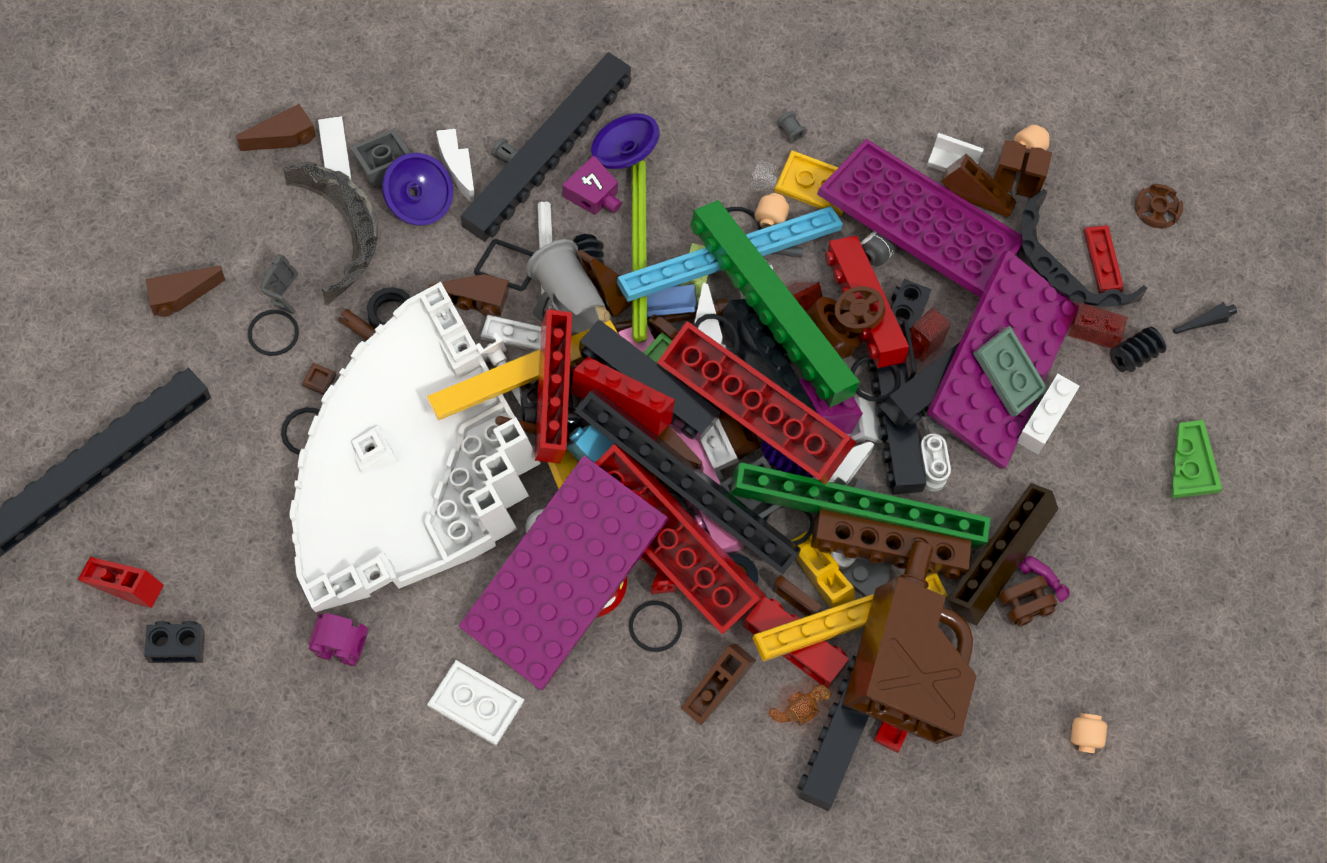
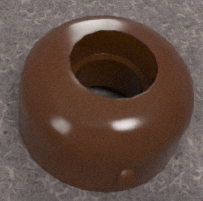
[805,297,863,359]

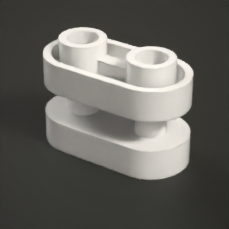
[920,434,951,491]

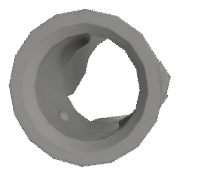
[526,239,604,334]

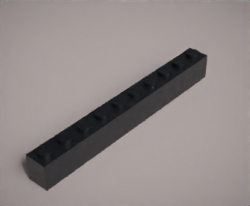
[461,52,632,242]
[0,367,211,557]
[575,388,801,575]

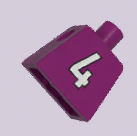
[562,156,622,215]

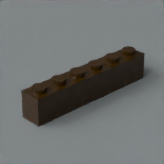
[948,483,1059,626]

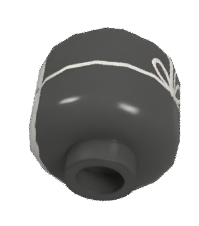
[861,231,896,266]

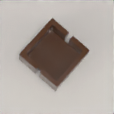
[993,140,1052,198]

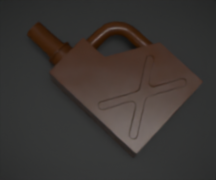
[843,541,977,744]

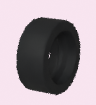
[367,287,411,329]

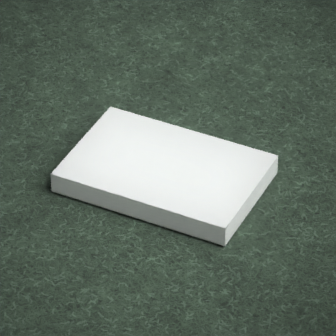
[427,660,524,746]

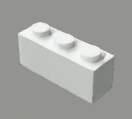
[1017,374,1080,455]

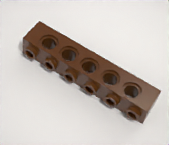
[811,509,971,579]

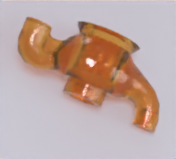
[768,685,832,726]

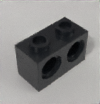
[891,279,932,340]
[144,621,205,663]

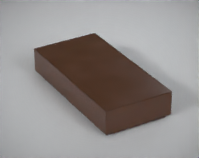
[773,575,822,617]

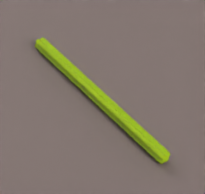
[631,160,647,343]

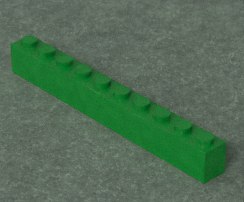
[690,200,860,408]
[730,462,991,549]

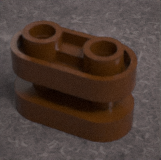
[997,575,1058,627]

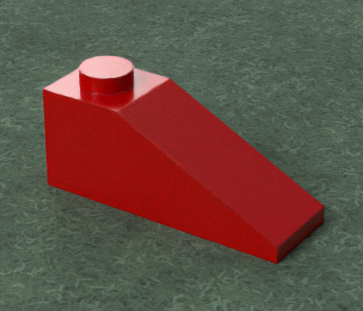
[77,557,164,608]

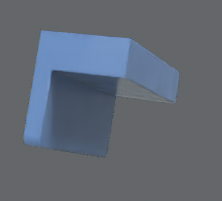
[647,283,698,317]

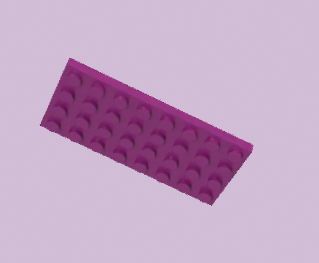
[817,139,1023,298]
[927,250,1078,469]
[459,456,669,690]

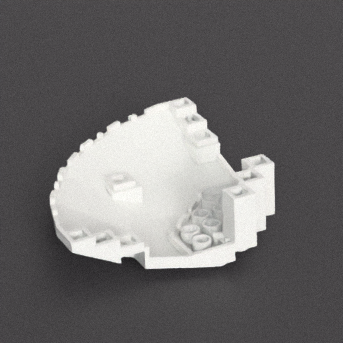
[290,282,541,612]

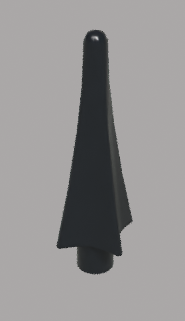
[1173,302,1237,334]

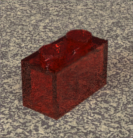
[1068,303,1128,348]
[910,307,951,362]

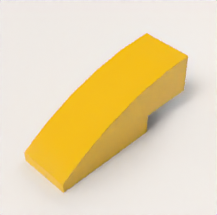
[791,531,855,608]

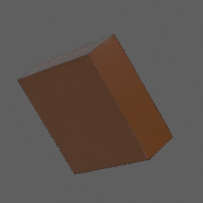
[302,363,336,395]

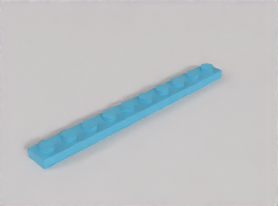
[616,206,843,302]

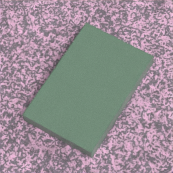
[973,326,1048,417]

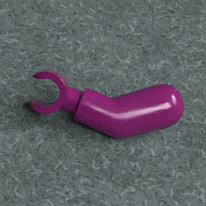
[1019,556,1070,603]

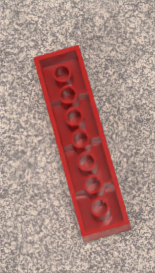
[657,321,856,485]
[595,444,765,634]

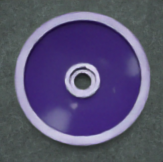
[591,113,660,169]
[382,153,453,226]

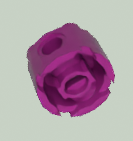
[308,613,369,666]

